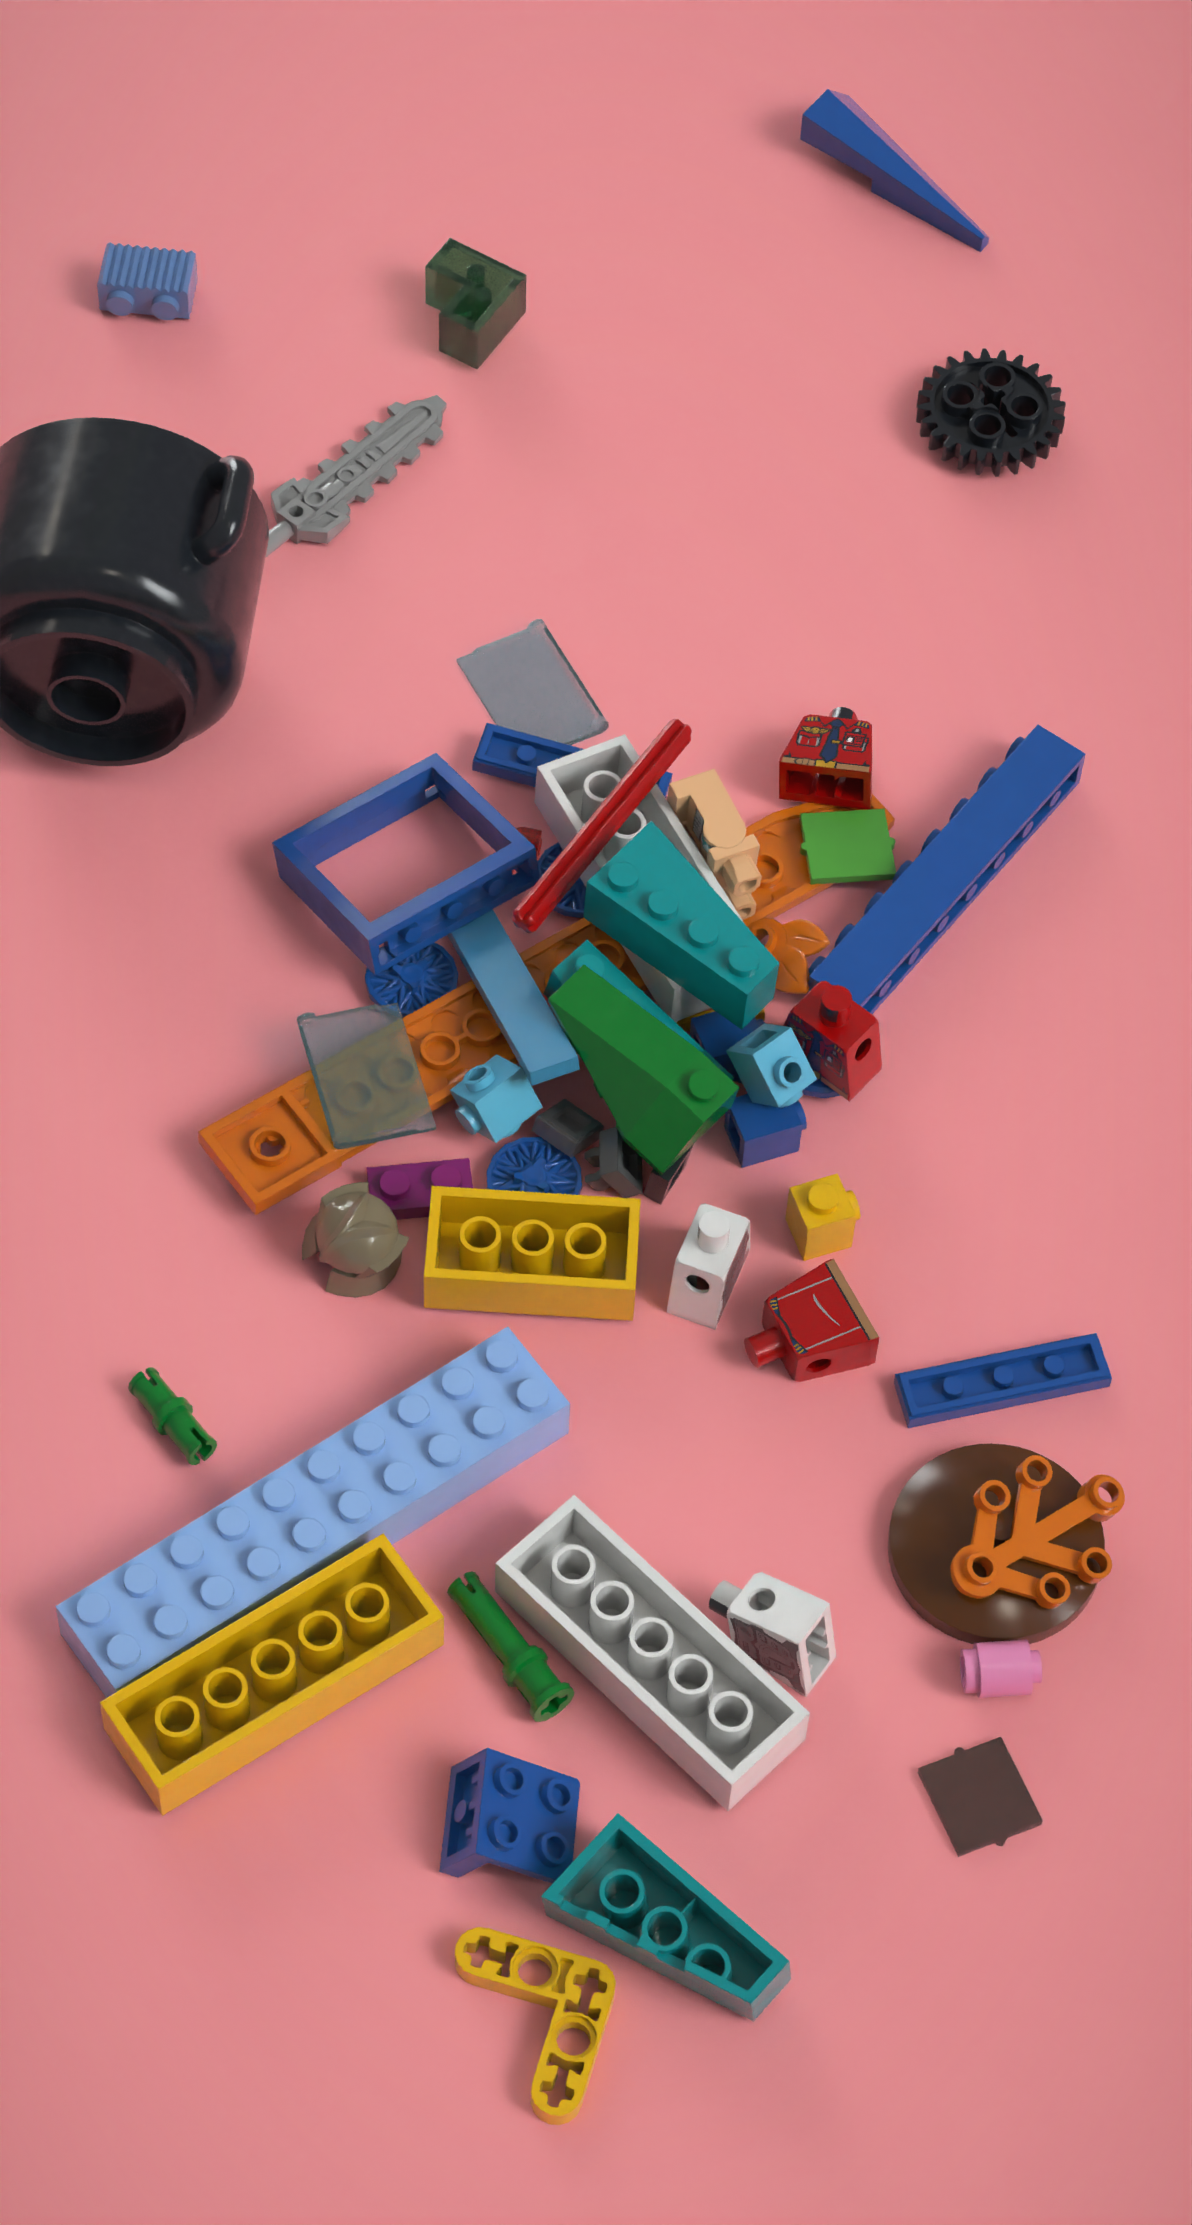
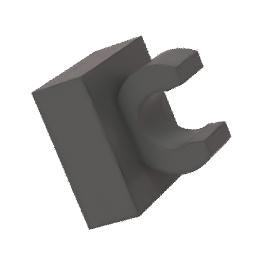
[584,1127,643,1198]

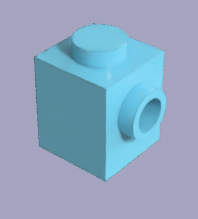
[726,1023,817,1108]
[450,1054,543,1143]

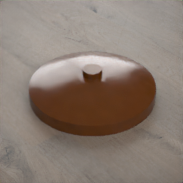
[887,1443,1105,1644]

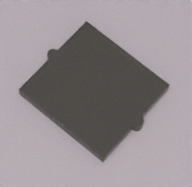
[917,1737,1043,1857]

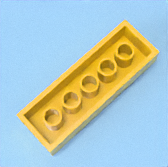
[100,1533,444,1816]

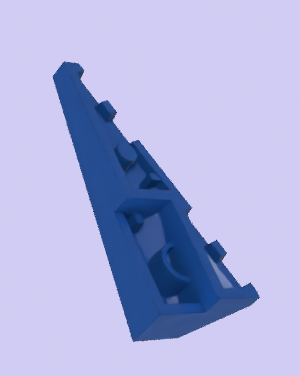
[800,89,989,252]

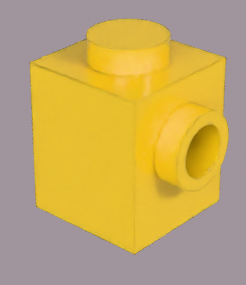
[785,1173,861,1261]

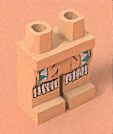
[667,768,762,920]

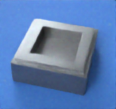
[531,1099,604,1158]

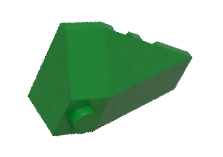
[548,965,740,1176]

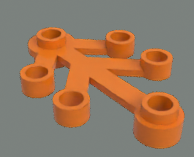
[950,1455,1125,1609]

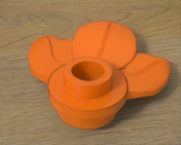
[748,918,830,994]

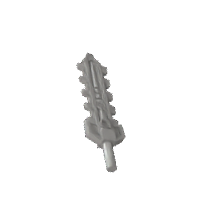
[266,395,447,557]

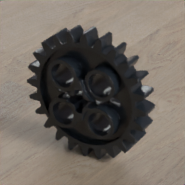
[916,348,1066,477]

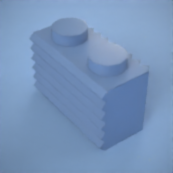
[97,242,198,320]

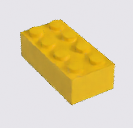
[424,1186,641,1321]

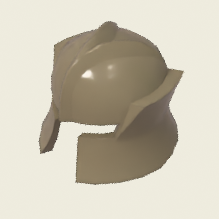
[302,1182,409,1298]

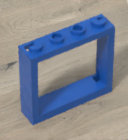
[272,753,540,975]

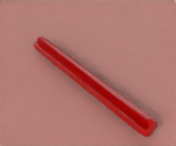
[512,719,692,933]

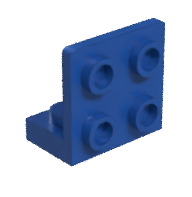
[439,1748,580,1884]

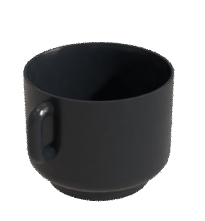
[0,417,269,766]

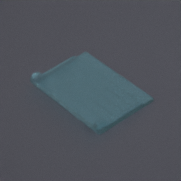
[457,619,609,745]
[297,1003,436,1149]

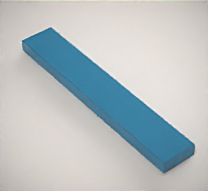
[426,887,580,1086]

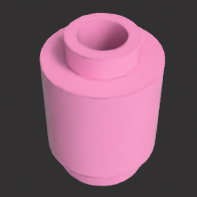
[960,1639,1042,1698]

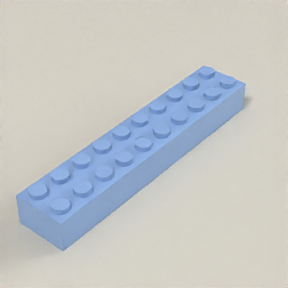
[55,1326,570,1698]

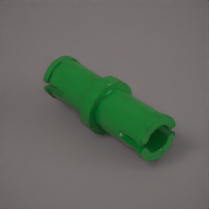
[128,1367,217,1465]

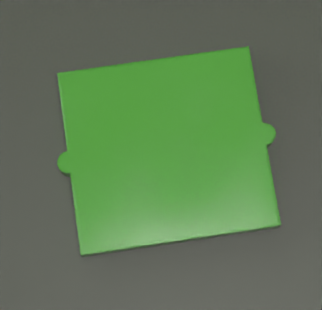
[799,809,896,885]

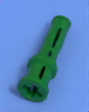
[447,1571,575,1722]

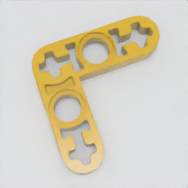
[455,1927,616,2125]

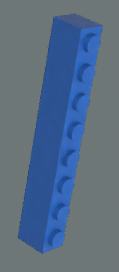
[808,724,1086,1014]

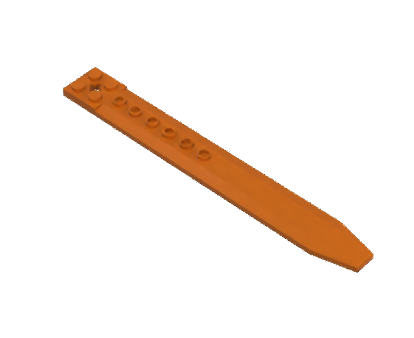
[198,794,895,1215]

